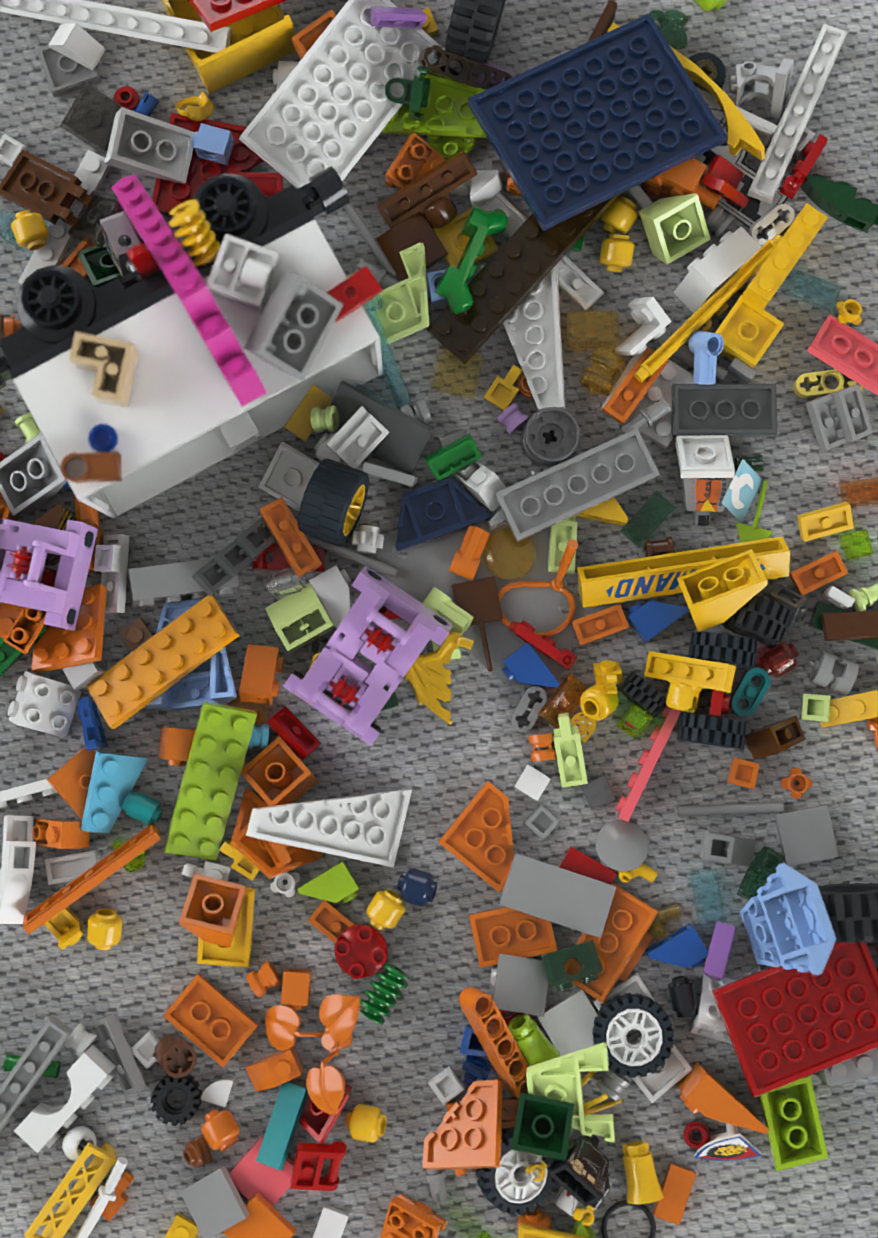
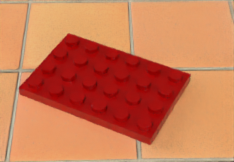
[711,942,878,1097]

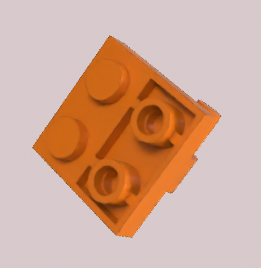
[385,133,446,189]
[380,1193,448,1238]

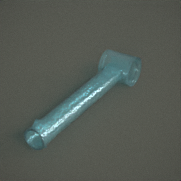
[362,294,412,408]

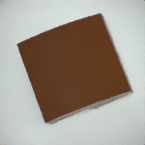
[376,212,448,281]

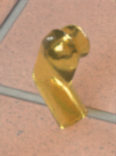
[649,904,681,939]

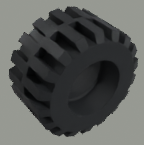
[722,594,793,645]

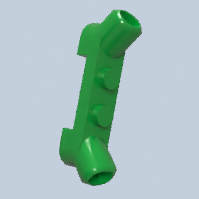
[435,205,508,314]

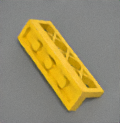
[25,1142,117,1238]

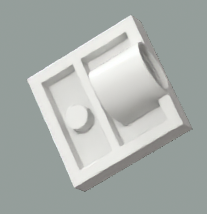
[206,234,281,309]

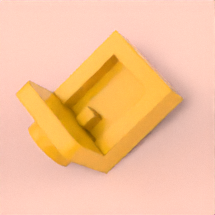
[44,907,83,950]

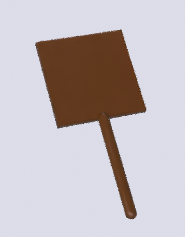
[452,576,503,672]

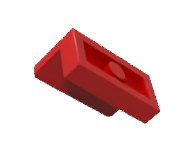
[701,154,750,209]

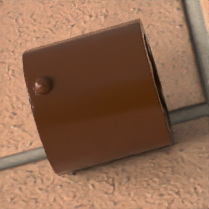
[153,1034,197,1078]

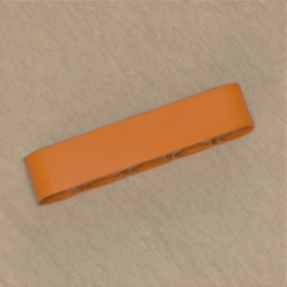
[459,986,529,1099]

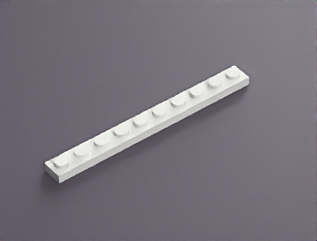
[0,0,232,53]

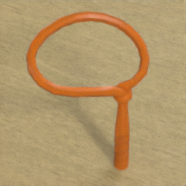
[498,539,578,638]

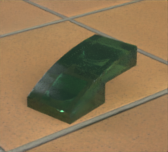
[620,490,676,548]
[737,846,785,901]

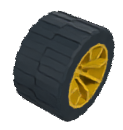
[298,458,369,547]

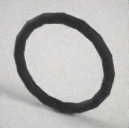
[601,1200,656,1238]

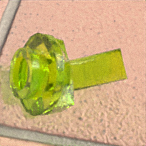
[110,838,146,872]

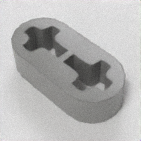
[510,686,547,733]

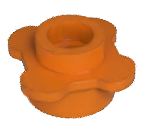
[780,767,812,799]

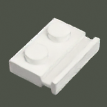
[326,406,389,469]

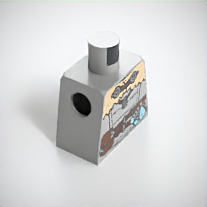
[100,211,141,277]

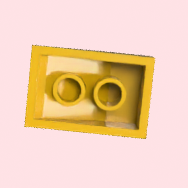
[677,549,768,632]

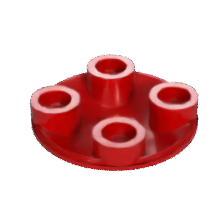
[334,924,388,979]

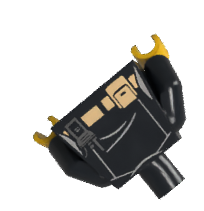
[525,1134,610,1226]

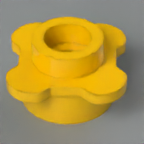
[836,299,862,325]

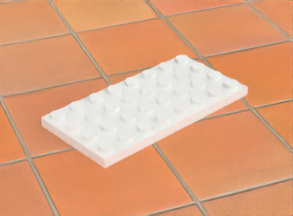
[239,0,445,189]

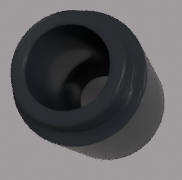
[668,976,699,1018]

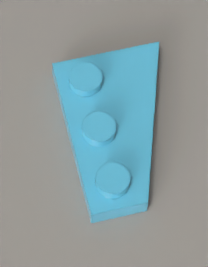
[80,751,149,833]

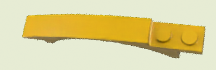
[608,22,765,161]

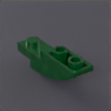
[801,174,878,233]

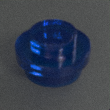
[88,424,118,453]

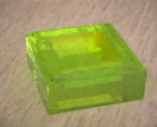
[840,529,874,561]

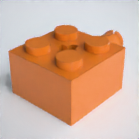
[641,158,722,211]

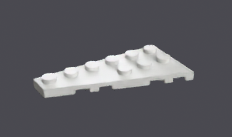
[480,264,565,410]
[246,789,412,867]

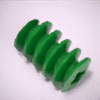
[360,963,412,1025]

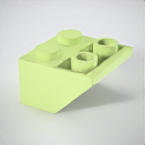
[265,583,336,653]

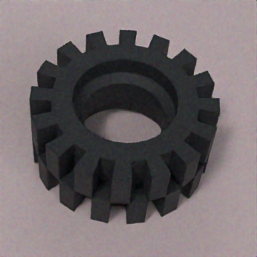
[618,672,666,718]
[151,1075,202,1126]

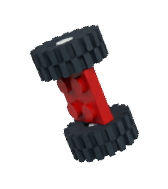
[677,632,758,749]

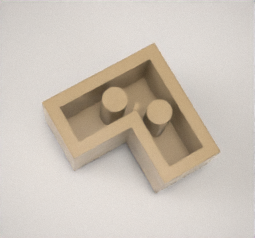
[69,332,139,407]

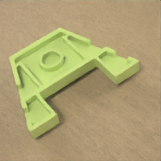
[347,243,429,346]
[526,1043,615,1142]

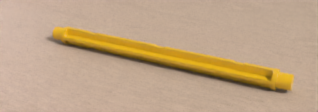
[634,234,782,383]

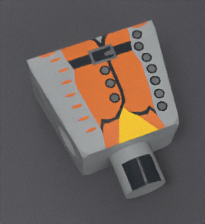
[681,478,732,526]

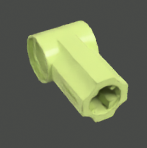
[422,587,473,634]

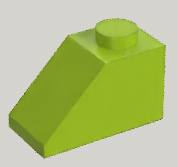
[297,860,361,903]

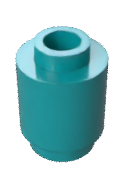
[121,791,163,826]

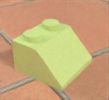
[639,193,711,265]

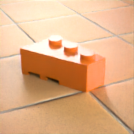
[158,727,245,766]

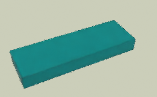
[256,1081,308,1170]

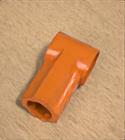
[449,525,490,581]

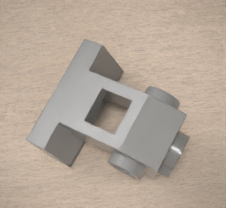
[729,58,794,119]

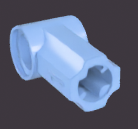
[688,331,724,385]

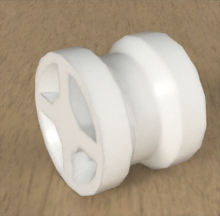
[64,1023,97,1058]

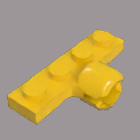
[644,651,736,713]

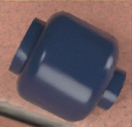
[397,869,438,907]

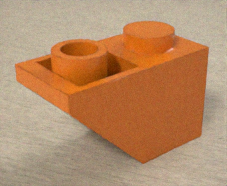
[32,818,90,849]

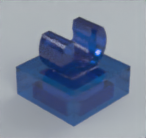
[461,1055,491,1086]

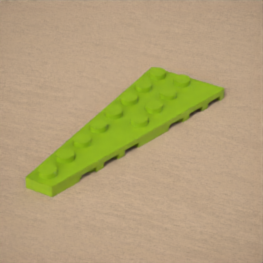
[381,74,487,138]

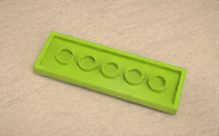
[164,701,257,861]

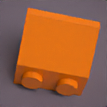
[241,736,319,806]

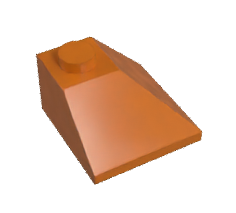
[179,873,246,948]

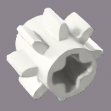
[352,525,384,554]

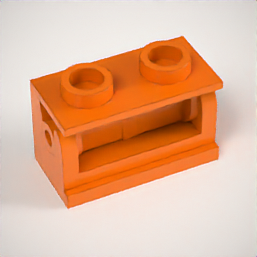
[239,644,284,706]

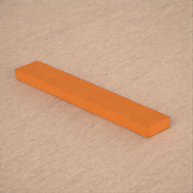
[23,823,161,934]

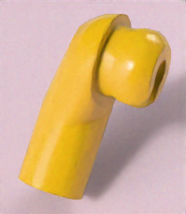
[618,863,658,883]

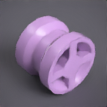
[497,403,529,435]

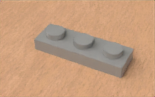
[93,1013,146,1096]

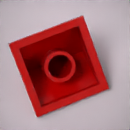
[299,1067,352,1144]

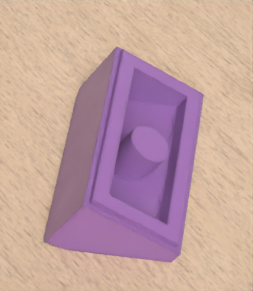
[370,6,427,29]
[704,922,736,981]

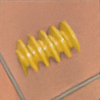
[168,200,221,267]

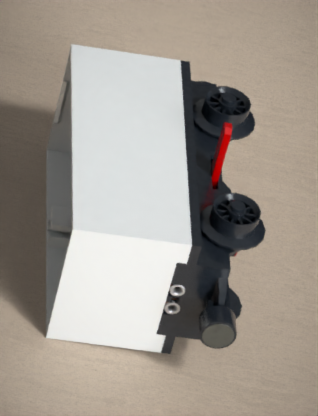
[0,166,383,519]

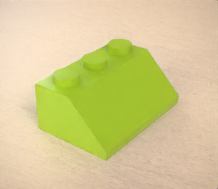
[760,1075,828,1171]

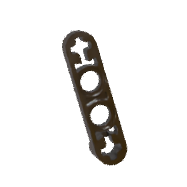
[419,45,513,90]

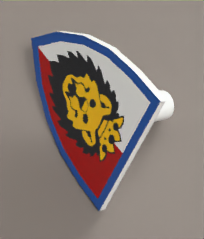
[694,1123,763,1161]

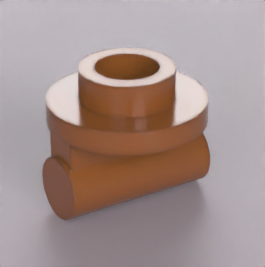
[183,1135,213,1168]

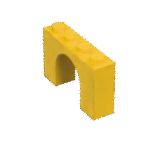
[742,203,828,309]

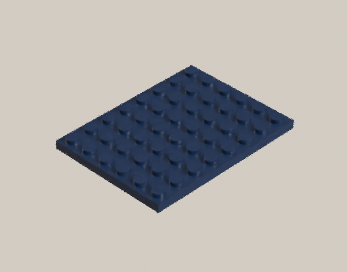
[468,13,727,231]

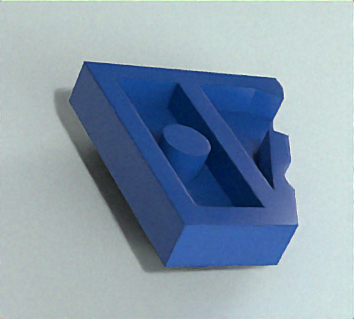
[77,697,108,750]

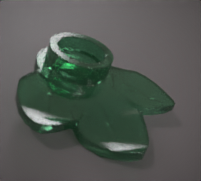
[649,9,688,49]

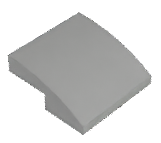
[806,384,873,452]
[493,954,550,1017]

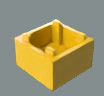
[715,295,784,369]

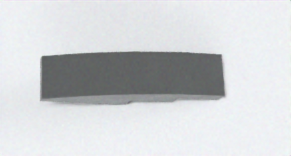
[192,517,276,596]

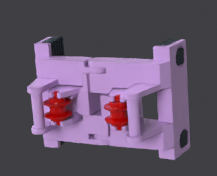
[0,518,98,631]
[283,566,453,746]

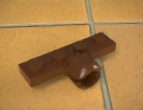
[376,150,478,228]

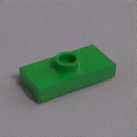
[425,433,483,482]

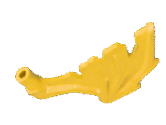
[404,631,474,725]

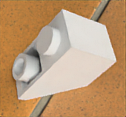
[452,461,506,512]

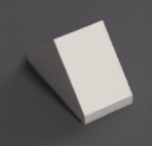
[48,23,105,71]

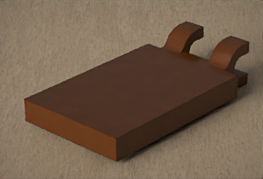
[0,150,95,229]

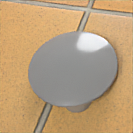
[595,820,648,871]

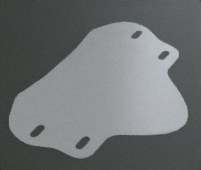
[375,511,585,687]

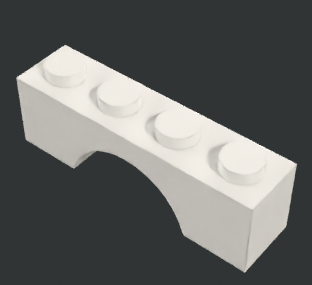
[14,1045,116,1153]

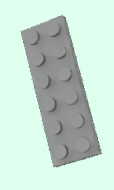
[495,428,660,542]

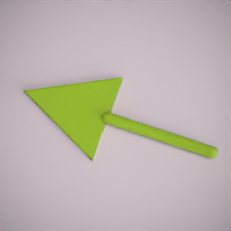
[736,480,774,542]

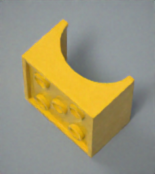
[161,0,296,94]

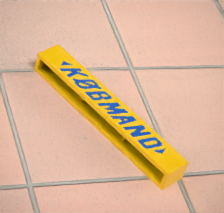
[577,536,790,608]

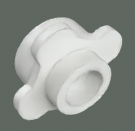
[270,872,300,897]

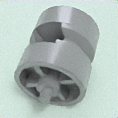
[808,650,860,695]

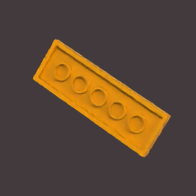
[86,595,240,729]

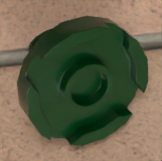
[385,66,430,122]

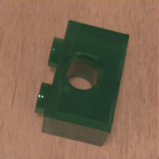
[541,940,603,992]

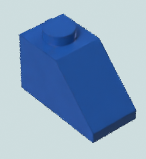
[626,601,689,643]
[502,643,560,688]
[645,923,708,968]

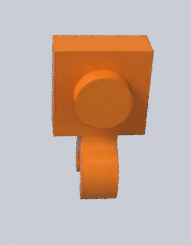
[89,1171,135,1222]

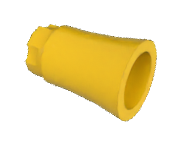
[622,1140,664,1205]

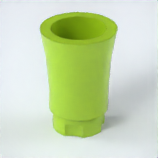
[508,1014,560,1066]

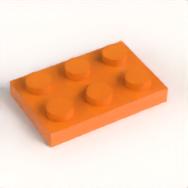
[469,906,558,968]
[163,973,259,1068]

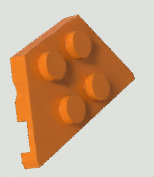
[230,788,324,879]

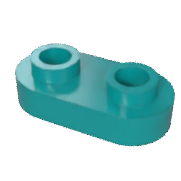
[730,668,770,717]

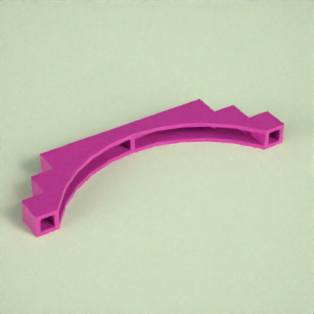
[111,174,267,407]

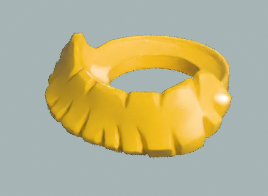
[176,92,215,121]

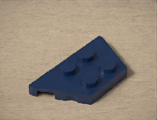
[396,477,491,552]

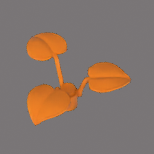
[265,994,361,1115]

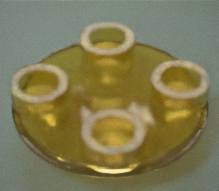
[484,528,535,580]

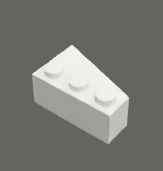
[673,226,761,313]

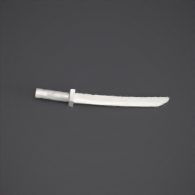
[75,1157,128,1238]

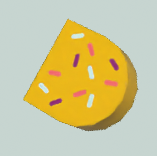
[570,712,596,743]

